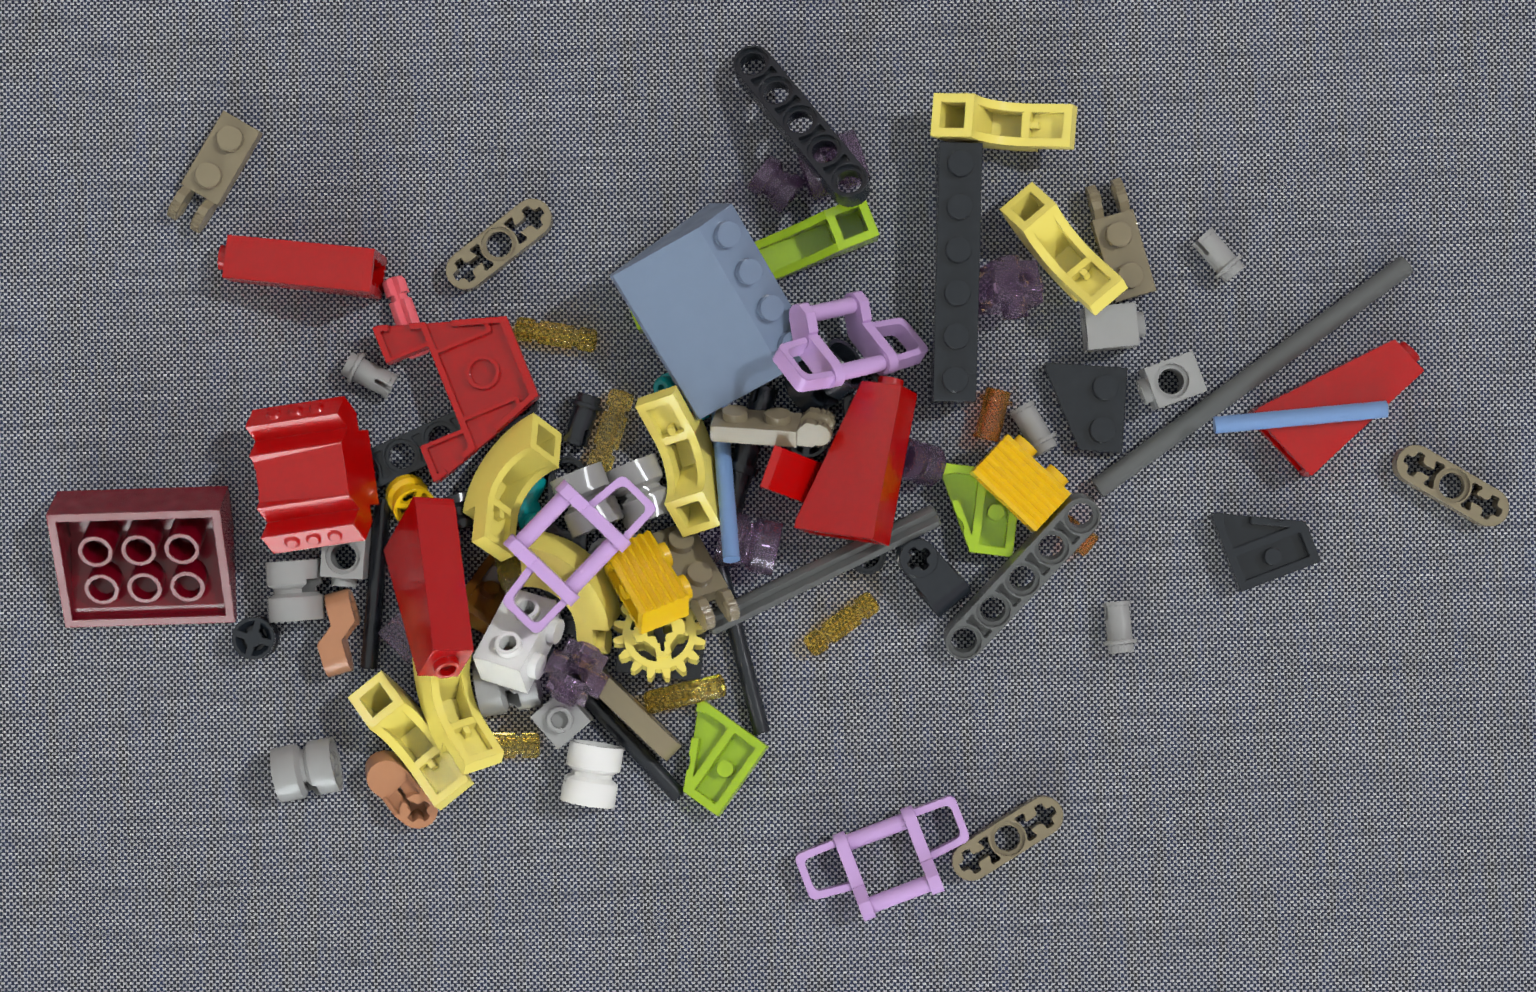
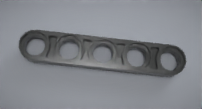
[943,493,1101,660]

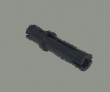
[732,385,779,514]

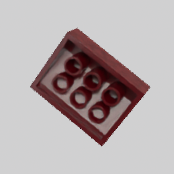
[46,486,237,628]

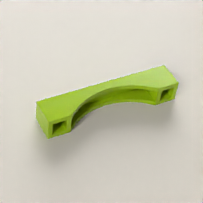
[631,200,880,334]

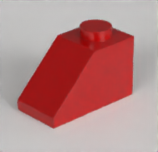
[760,445,822,503]

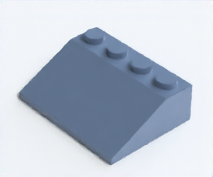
[609,203,802,420]

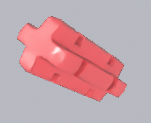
[382,275,429,359]

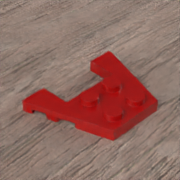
[372,316,540,484]

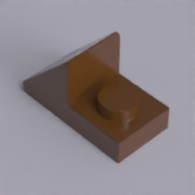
[466,554,522,634]

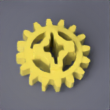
[613,605,706,683]

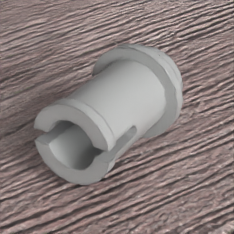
[1191,228,1245,283]
[341,352,399,399]
[1009,400,1058,458]
[1102,600,1137,654]

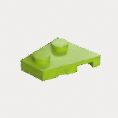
[939,463,1017,557]
[683,698,769,816]

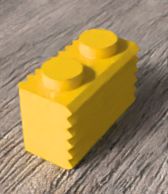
[970,434,1071,532]
[604,530,693,635]

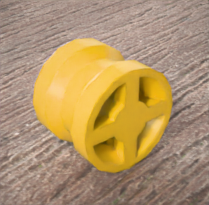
[385,474,434,521]

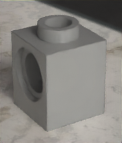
[1079,302,1146,353]
[1136,350,1207,410]
[320,528,372,587]
[530,686,594,750]

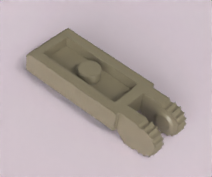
[167,110,263,234]
[1085,178,1157,303]
[710,405,836,447]
[652,525,740,631]

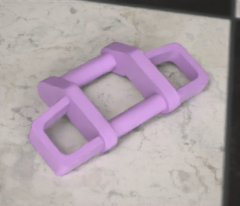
[773,291,928,392]
[503,476,656,633]
[795,795,969,922]

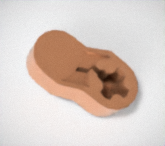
[317,588,361,677]
[365,750,438,829]

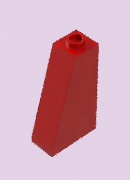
[217,235,387,300]
[1248,339,1425,477]
[794,376,917,546]
[383,497,474,678]

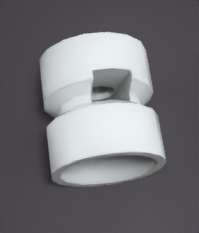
[560,739,624,809]

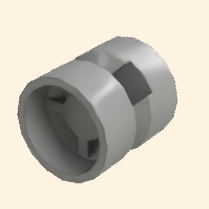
[606,453,669,530]
[550,462,624,539]
[265,559,325,623]
[472,662,543,718]
[270,736,343,803]

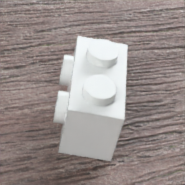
[473,587,565,694]

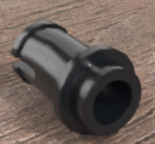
[562,391,603,448]

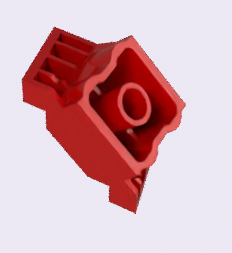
[245,396,379,554]

